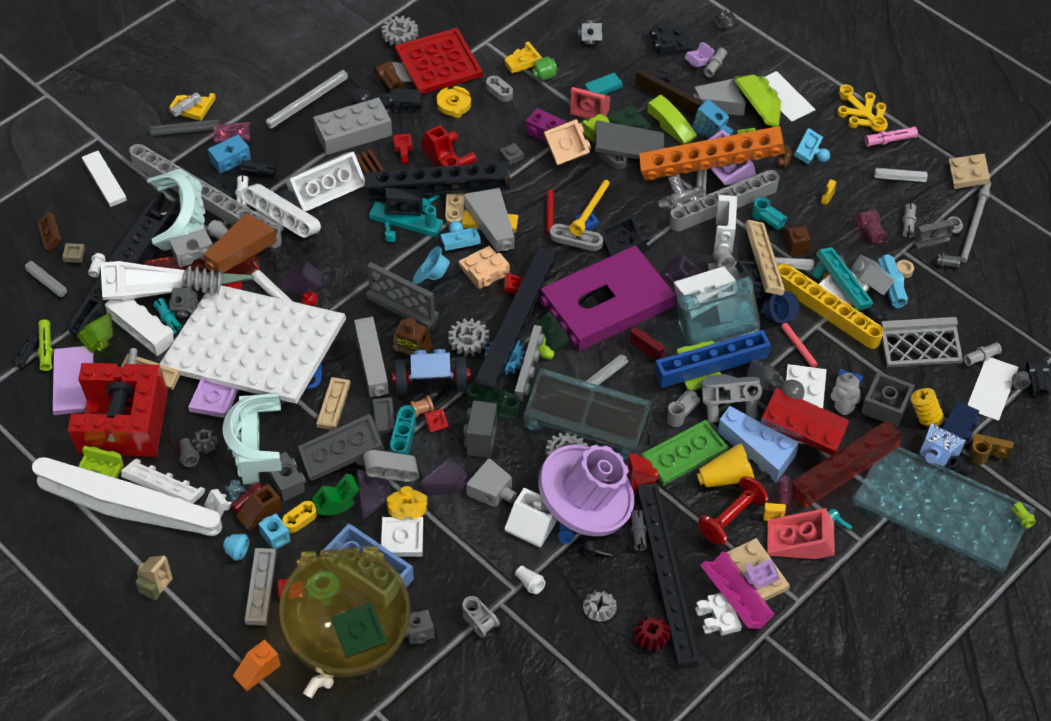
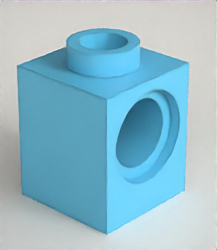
[259,514,291,549]

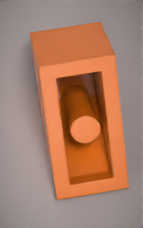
[233,640,280,692]

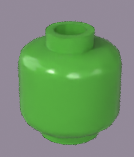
[532,56,558,82]

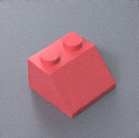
[570,87,610,119]

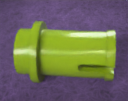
[1010,502,1036,528]

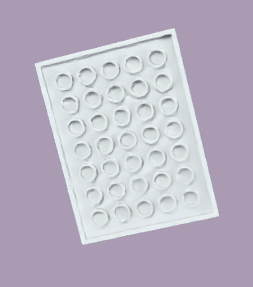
[160,285,346,404]

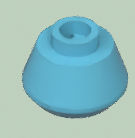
[223,534,249,561]

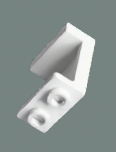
[714,195,737,253]

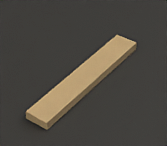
[745,220,785,295]

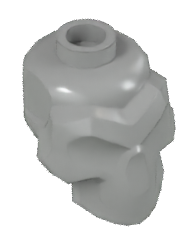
[830,373,861,415]

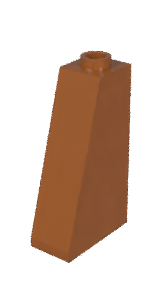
[203,213,277,274]

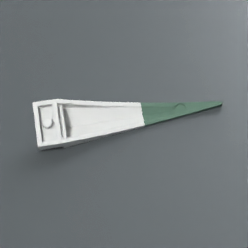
[101,261,254,300]

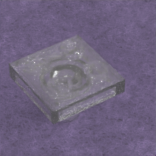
[658,174,705,209]

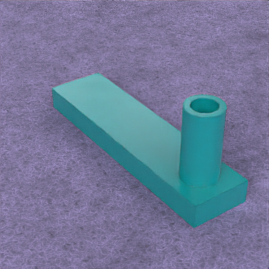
[369,202,443,238]
[812,247,873,310]

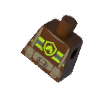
[391,318,432,356]

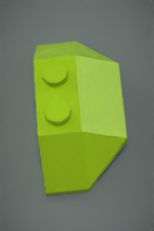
[733,75,781,127]

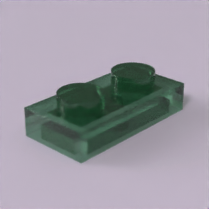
[535,311,572,352]

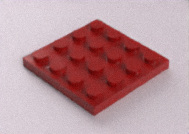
[395,28,483,94]

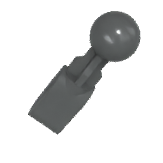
[746,360,805,399]

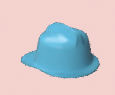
[413,246,450,284]

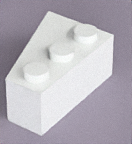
[674,266,738,319]

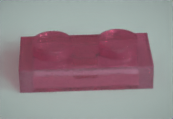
[214,123,250,143]

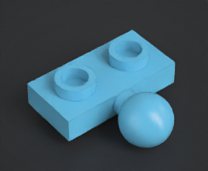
[794,128,830,164]
[440,221,481,251]

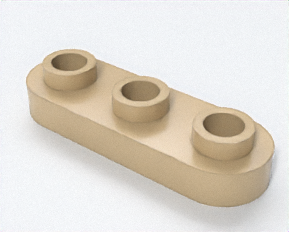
[445,193,465,225]

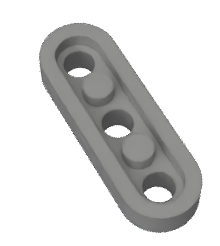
[550,224,603,251]

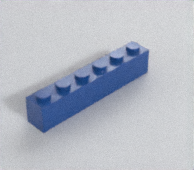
[654,330,771,388]

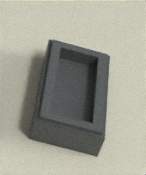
[373,397,395,435]

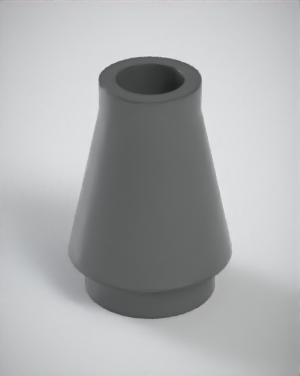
[179,438,200,467]

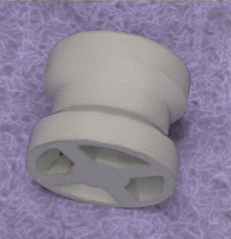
[713,246,735,269]

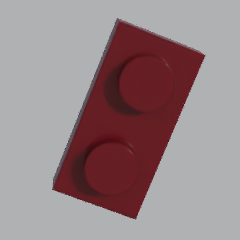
[629,327,664,361]

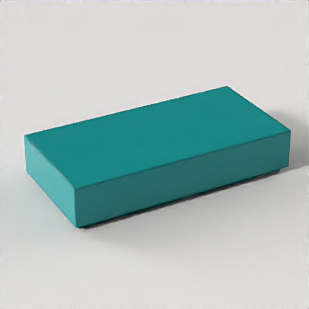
[584,73,623,95]

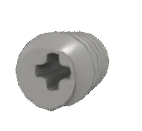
[181,266,222,295]

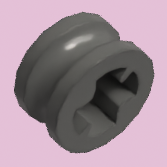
[1011,371,1031,389]

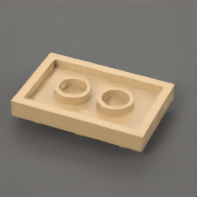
[727,538,790,601]

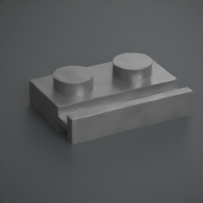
[914,219,955,249]

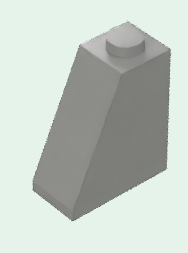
[692,79,746,115]

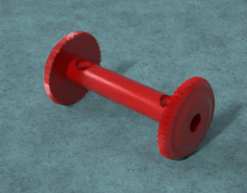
[698,477,768,545]

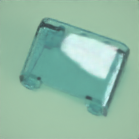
[677,276,760,346]

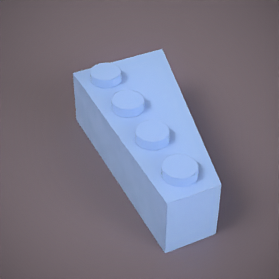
[718,406,798,483]

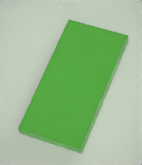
[641,420,729,486]

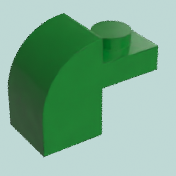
[312,474,359,515]

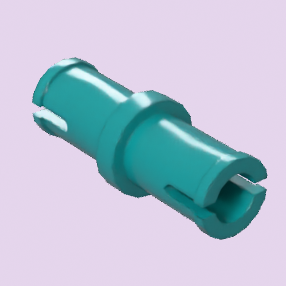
[153,298,182,333]

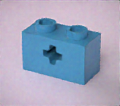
[208,134,251,174]

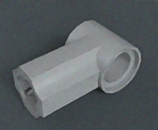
[667,390,700,427]

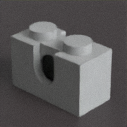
[170,228,213,268]

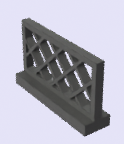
[366,262,439,330]

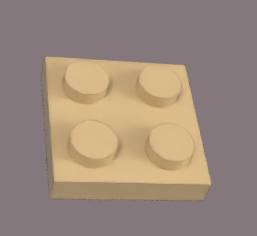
[949,153,990,189]

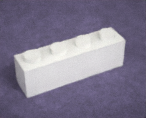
[105,299,174,356]

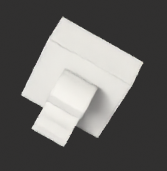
[204,489,232,517]

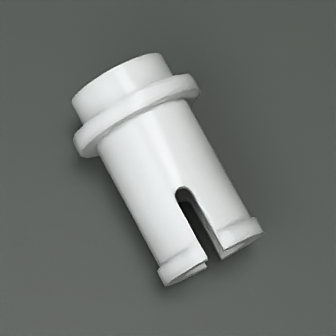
[88,253,106,278]

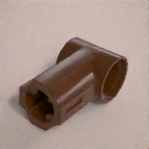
[374,61,404,92]

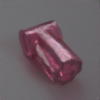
[856,209,887,244]

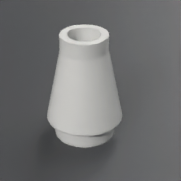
[515,566,545,594]

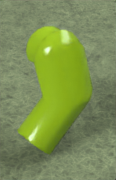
[538,337,554,360]

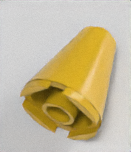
[697,444,755,488]

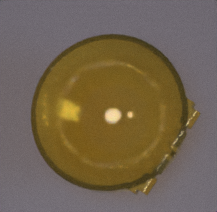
[279,546,410,678]

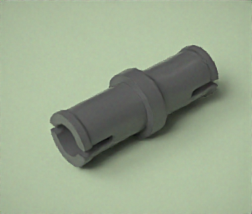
[631,510,647,551]

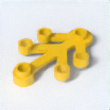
[837,85,888,132]

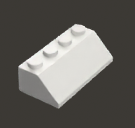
[284,152,365,212]

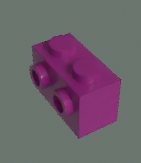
[526,108,567,143]

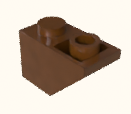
[237,484,282,532]

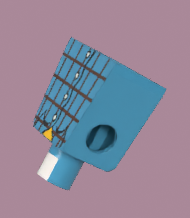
[692,99,734,139]

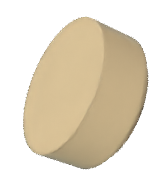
[896,260,914,278]

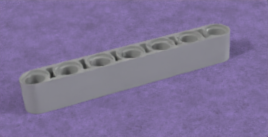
[669,170,779,231]

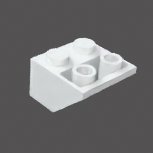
[505,488,558,548]

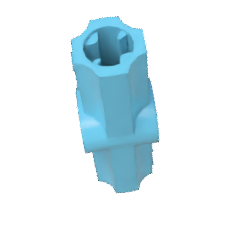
[877,255,908,308]

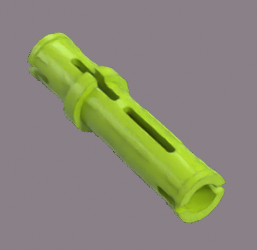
[37,320,53,371]

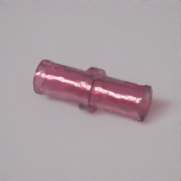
[777,475,793,515]

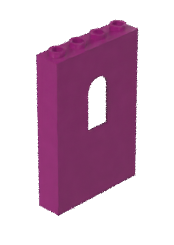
[539,245,676,351]

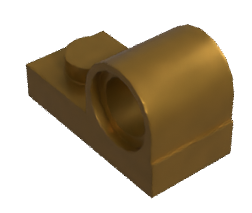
[969,433,1014,465]

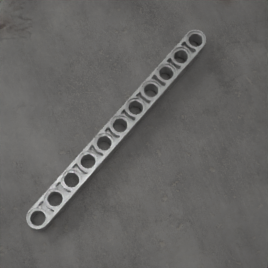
[129,144,282,248]

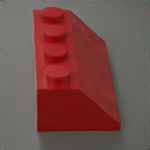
[760,387,849,456]

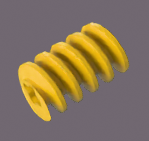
[911,388,944,427]

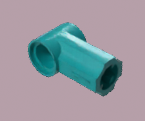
[752,197,787,230]

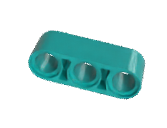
[390,405,417,455]

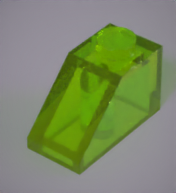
[77,313,113,353]

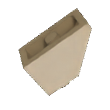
[137,556,173,593]

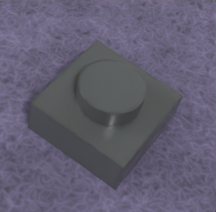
[500,143,524,165]

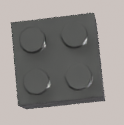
[861,372,915,427]
[464,401,497,458]

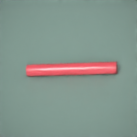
[781,323,818,368]

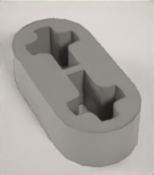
[486,76,513,102]

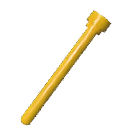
[569,180,610,236]

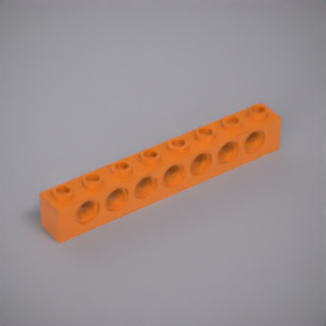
[639,126,785,180]

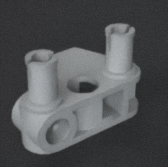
[702,374,762,422]

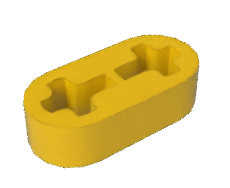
[282,501,317,533]

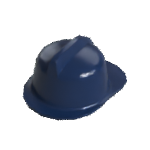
[760,292,799,323]

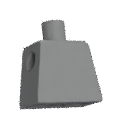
[466,458,517,506]

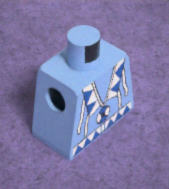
[919,424,966,466]

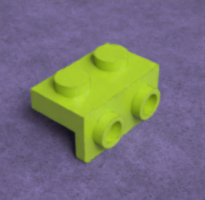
[78,446,124,479]

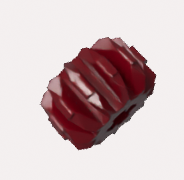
[634,615,670,652]

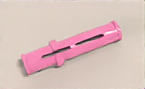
[865,126,918,147]

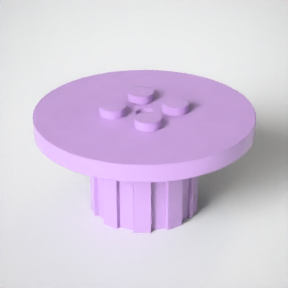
[538,445,634,536]

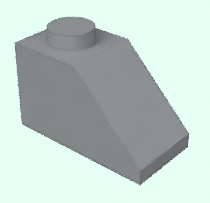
[850,255,894,295]

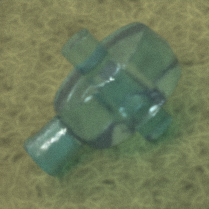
[225,479,244,503]

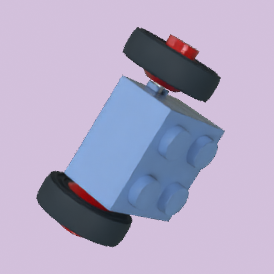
[392,349,470,395]

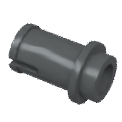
[936,253,960,268]

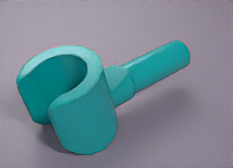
[422,195,440,212]
[384,221,396,242]
[828,509,853,530]

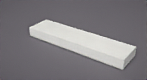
[82,151,127,207]

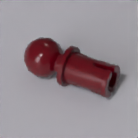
[230,483,263,514]

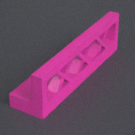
[700,552,775,629]

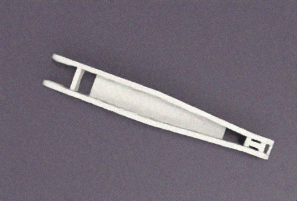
[32,458,222,536]

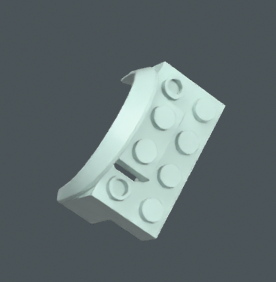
[147,168,205,251]
[223,393,282,484]

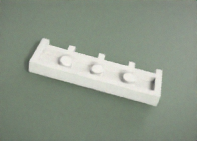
[121,459,205,504]

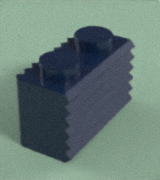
[942,401,981,442]

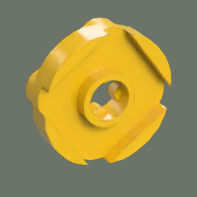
[437,86,471,118]
[387,486,427,520]

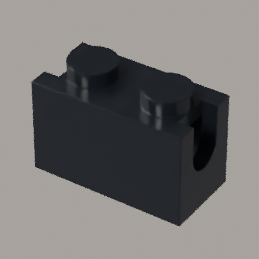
[383,188,423,216]

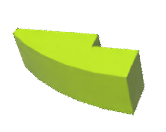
[648,95,697,145]

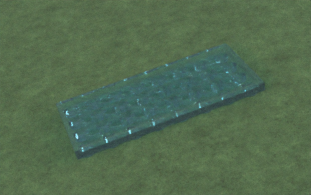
[853,441,1036,573]

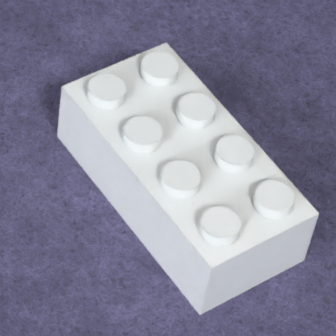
[780,364,827,444]

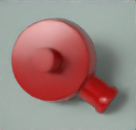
[301,291,318,307]

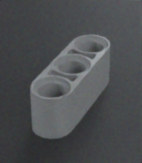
[363,450,419,482]

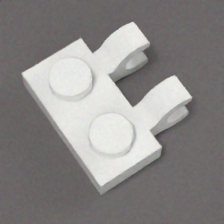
[695,593,742,635]

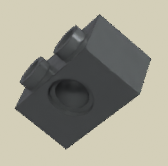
[266,452,306,502]

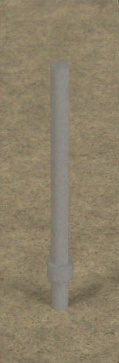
[960,181,991,263]

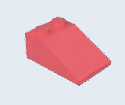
[768,508,835,559]

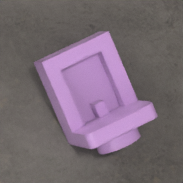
[685,42,714,67]
[745,559,780,590]

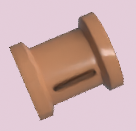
[410,395,434,418]

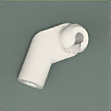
[303,674,334,699]

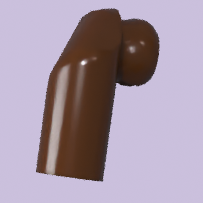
[777,145,793,168]

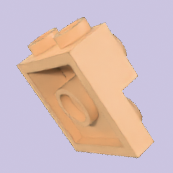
[544,119,591,166]
[459,246,510,289]

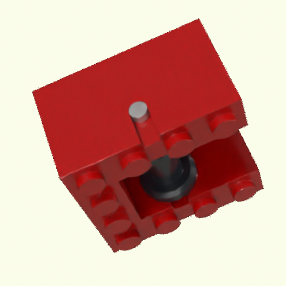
[68,348,168,457]

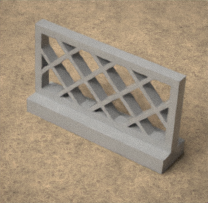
[880,317,963,367]

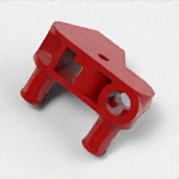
[421,125,477,167]

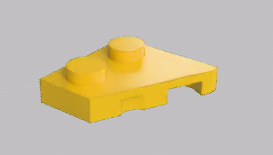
[504,42,542,73]
[169,93,216,121]

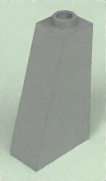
[464,188,514,252]
[354,317,389,397]

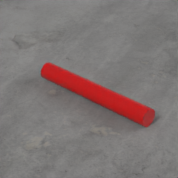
[546,190,554,235]

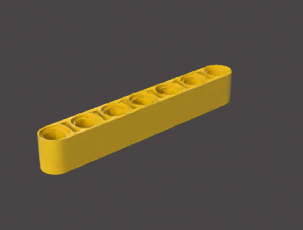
[778,264,883,349]

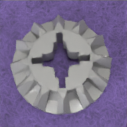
[583,590,617,622]

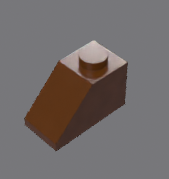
[781,225,811,257]

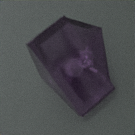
[357,469,391,520]

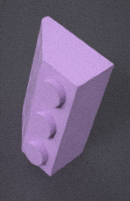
[708,129,756,185]

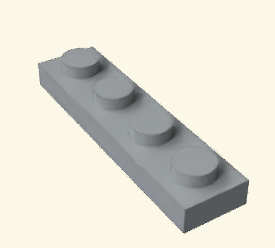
[515,325,545,401]
[245,548,277,626]

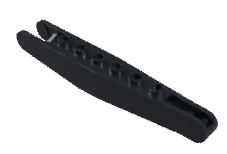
[69,191,181,339]

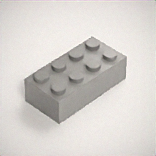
[313,98,392,155]

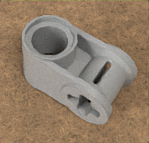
[462,596,500,638]

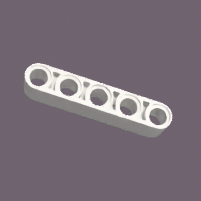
[241,184,321,238]

